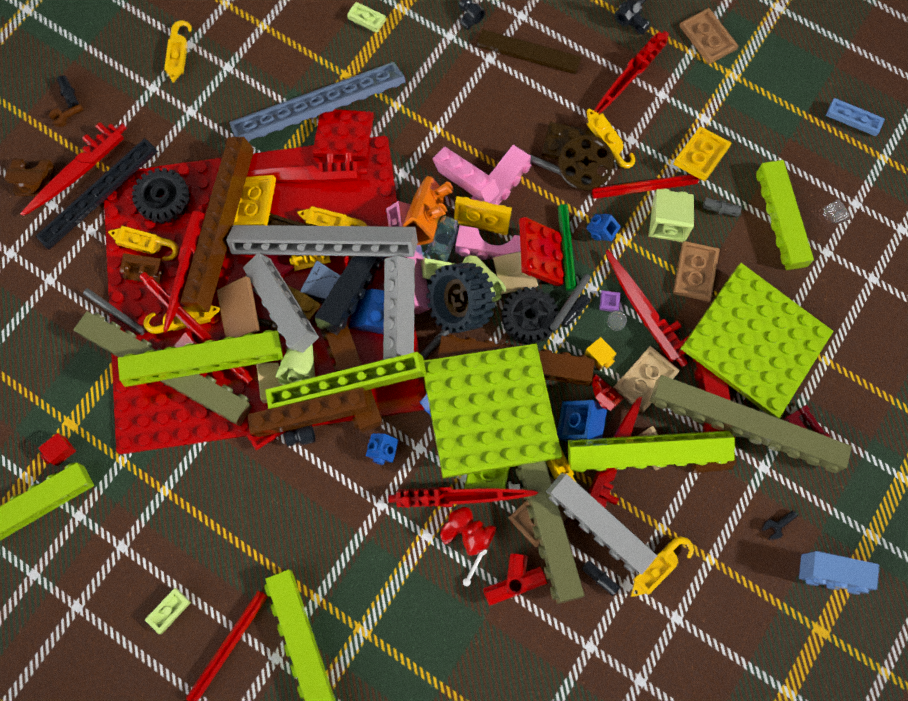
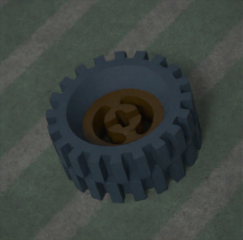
[426,262,496,333]

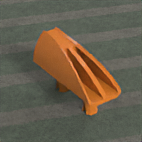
[402,176,454,245]

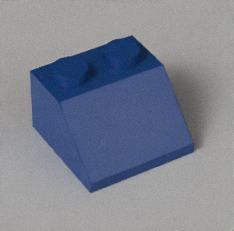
[349,289,384,334]
[557,400,607,442]

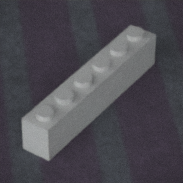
[243,252,319,353]
[383,256,415,360]
[546,473,657,575]

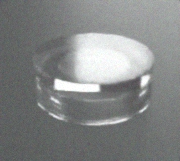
[607,311,627,331]

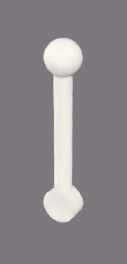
[463,550,487,586]

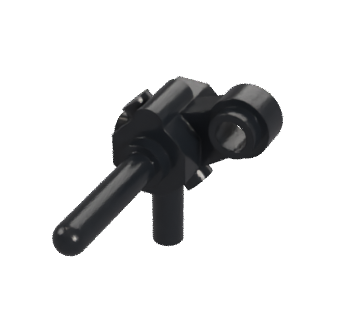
[615,0,650,35]

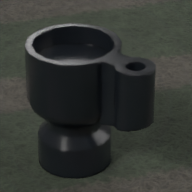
[459,0,486,30]
[284,425,316,447]

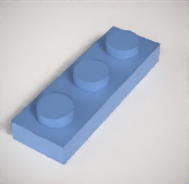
[826,98,885,136]

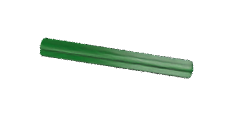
[558,204,576,291]

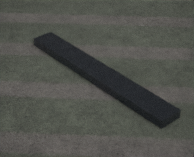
[36,138,158,250]

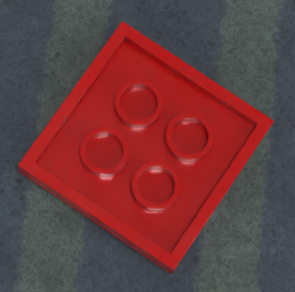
[313,109,374,161]
[519,217,564,286]

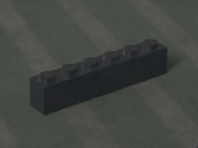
[315,256,388,335]

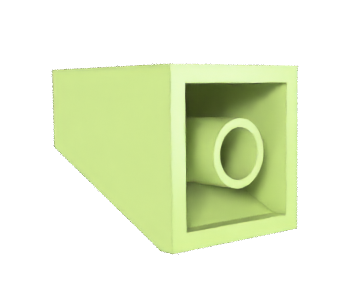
[648,189,694,242]

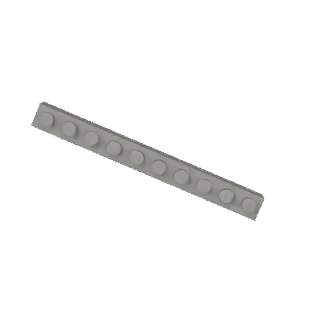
[226,225,418,257]

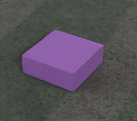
[599,291,620,312]

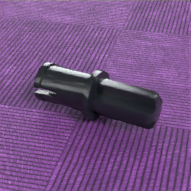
[57,75,79,109]
[561,294,590,328]
[582,560,620,596]

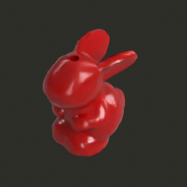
[440,507,496,556]

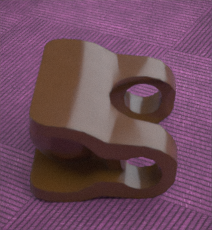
[4,158,54,197]

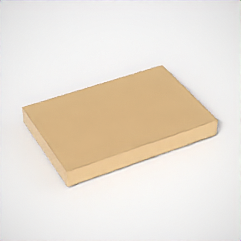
[613,346,680,414]

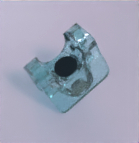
[423,216,459,262]

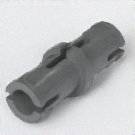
[702,197,742,217]

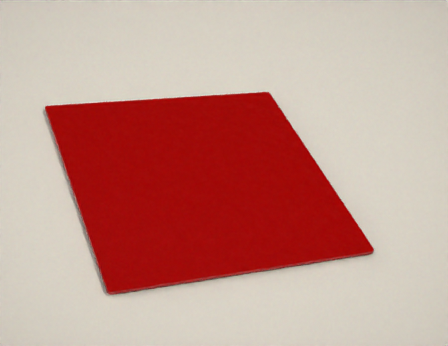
[104,136,425,455]

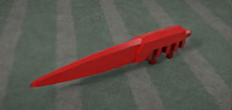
[594,31,669,114]
[20,122,127,216]
[247,153,368,183]
[163,206,206,334]
[606,249,689,368]
[580,396,642,532]
[388,487,539,508]

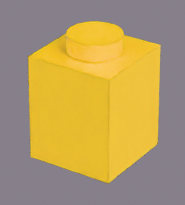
[584,337,616,371]

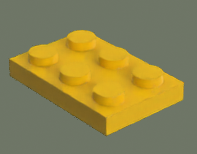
[673,126,732,182]
[233,175,276,226]
[454,196,512,235]

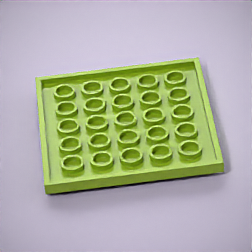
[681,263,833,418]
[424,344,562,478]

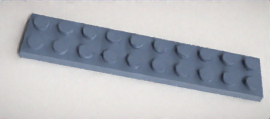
[229,62,405,142]

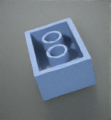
[799,551,879,595]

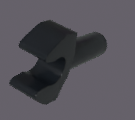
[761,510,798,540]

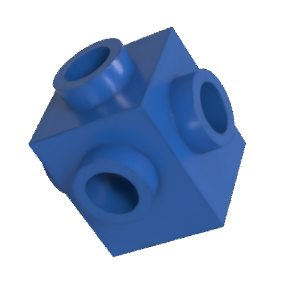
[587,214,621,241]
[366,433,399,465]

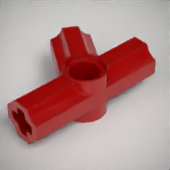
[483,554,547,606]

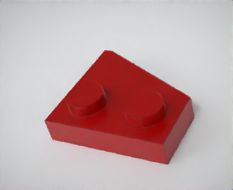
[591,374,624,411]

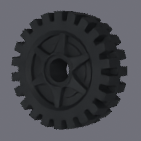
[132,168,191,224]
[502,287,558,345]

